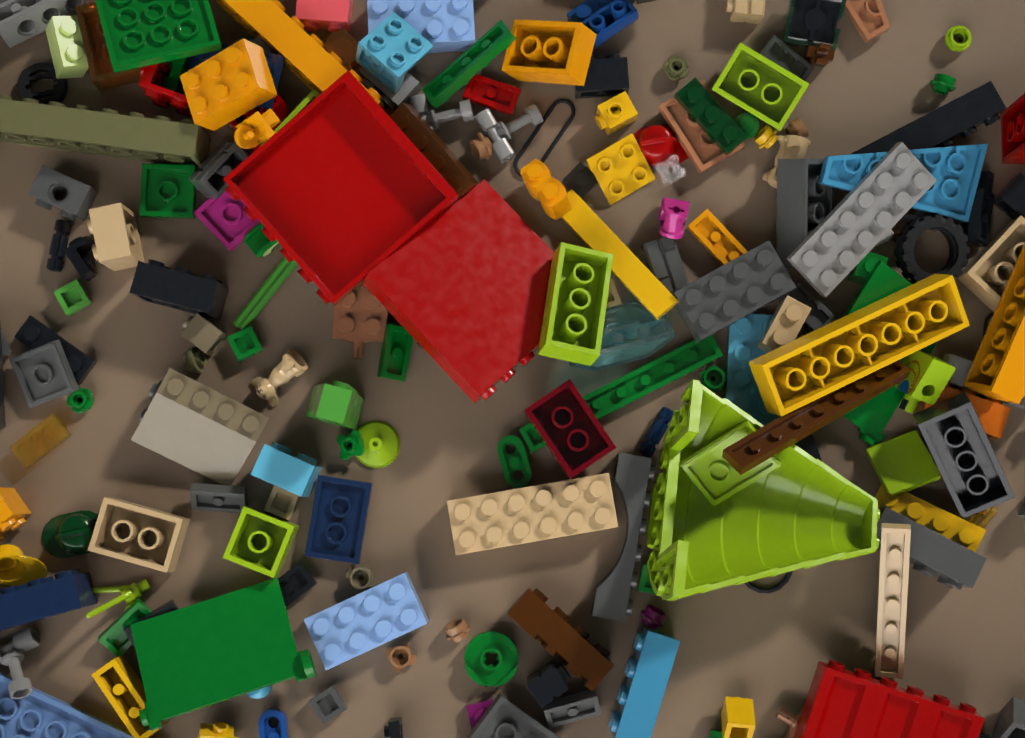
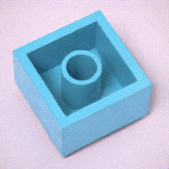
[250,442,322,497]

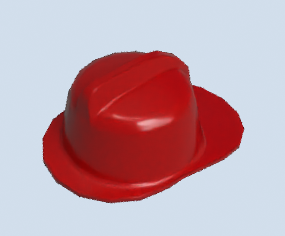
[634,124,688,167]

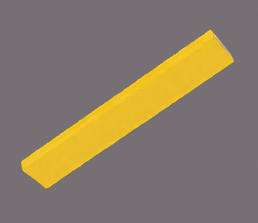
[561,189,678,321]

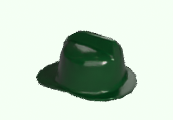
[42,511,98,558]

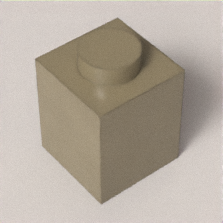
[181,313,228,356]

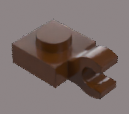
[803,43,835,67]

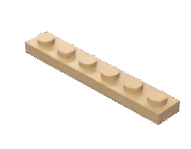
[874,523,911,679]

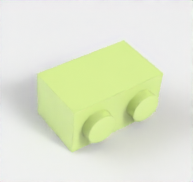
[45,15,90,79]

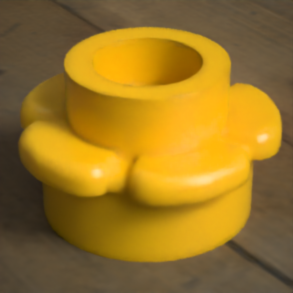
[754,124,777,149]

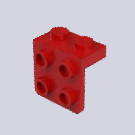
[138,63,192,117]

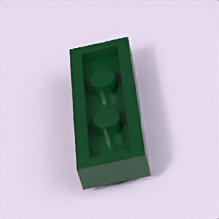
[674,78,748,156]

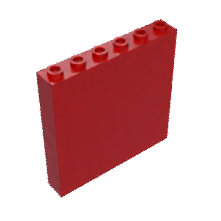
[223,70,458,306]
[363,179,554,403]

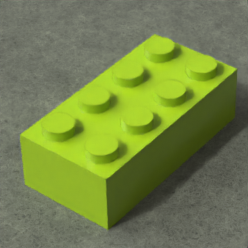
[538,242,614,366]

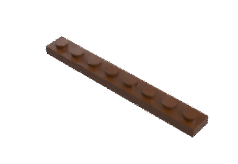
[722,360,910,475]

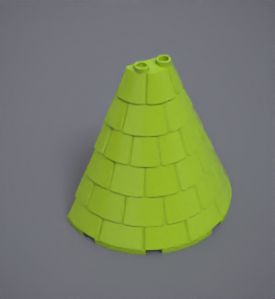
[647,379,880,601]

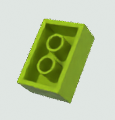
[711,42,809,131]

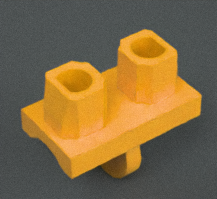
[234,109,280,149]

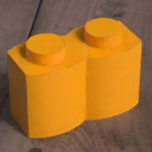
[520,159,571,220]

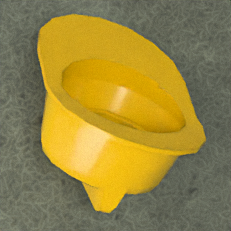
[0,544,47,587]

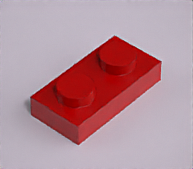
[463,74,521,116]

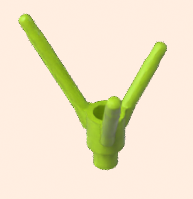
[86,579,151,618]

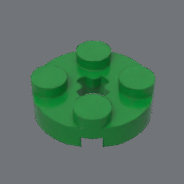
[464,630,519,687]

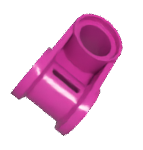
[659,197,690,239]

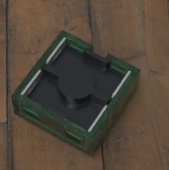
[782,0,846,51]

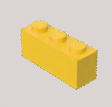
[92,655,169,738]

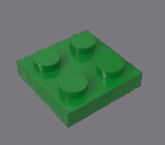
[139,164,197,219]

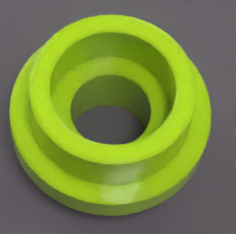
[944,25,972,52]

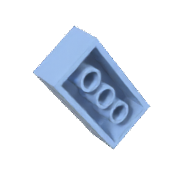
[367,0,476,53]
[304,572,429,670]

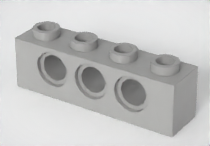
[0,0,96,48]

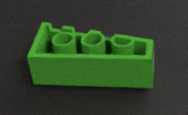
[305,380,364,430]

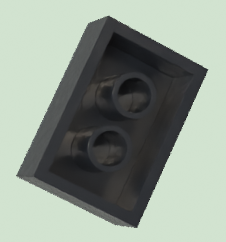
[129,259,229,321]

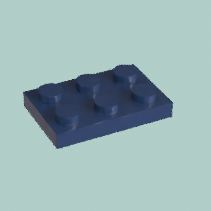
[305,475,373,564]

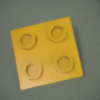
[586,133,656,205]

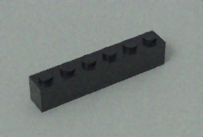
[850,81,1006,155]

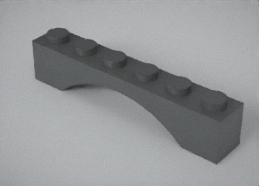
[591,453,655,621]

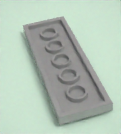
[786,142,937,297]

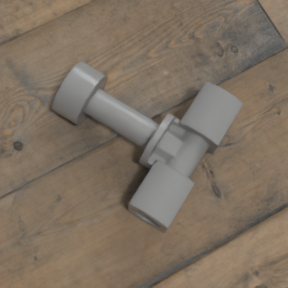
[409,94,475,132]
[475,103,544,164]
[0,627,40,699]

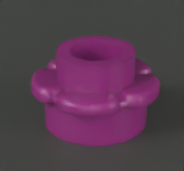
[640,604,667,629]

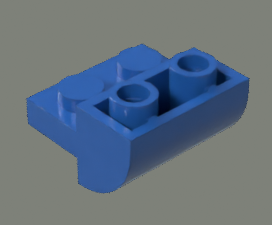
[567,0,639,49]

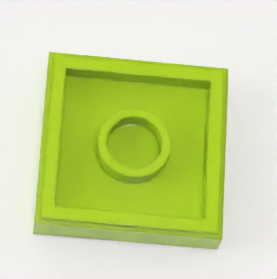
[866,430,941,498]

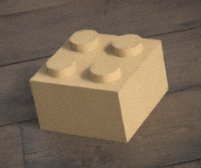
[87,202,145,271]

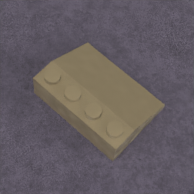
[131,367,269,486]

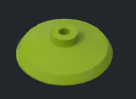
[356,420,401,468]

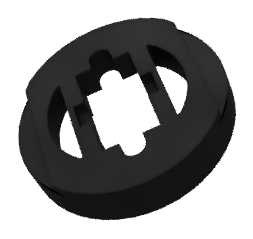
[17,62,68,105]

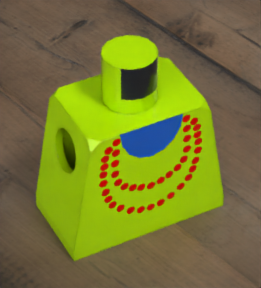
[895,350,956,414]

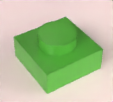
[54,279,93,316]

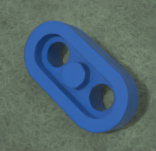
[258,708,289,738]

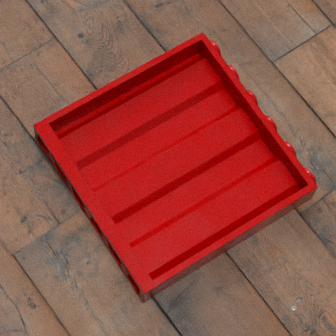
[794,660,985,738]

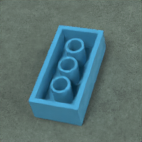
[608,626,680,738]

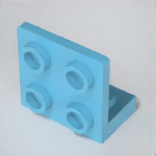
[355,12,433,94]

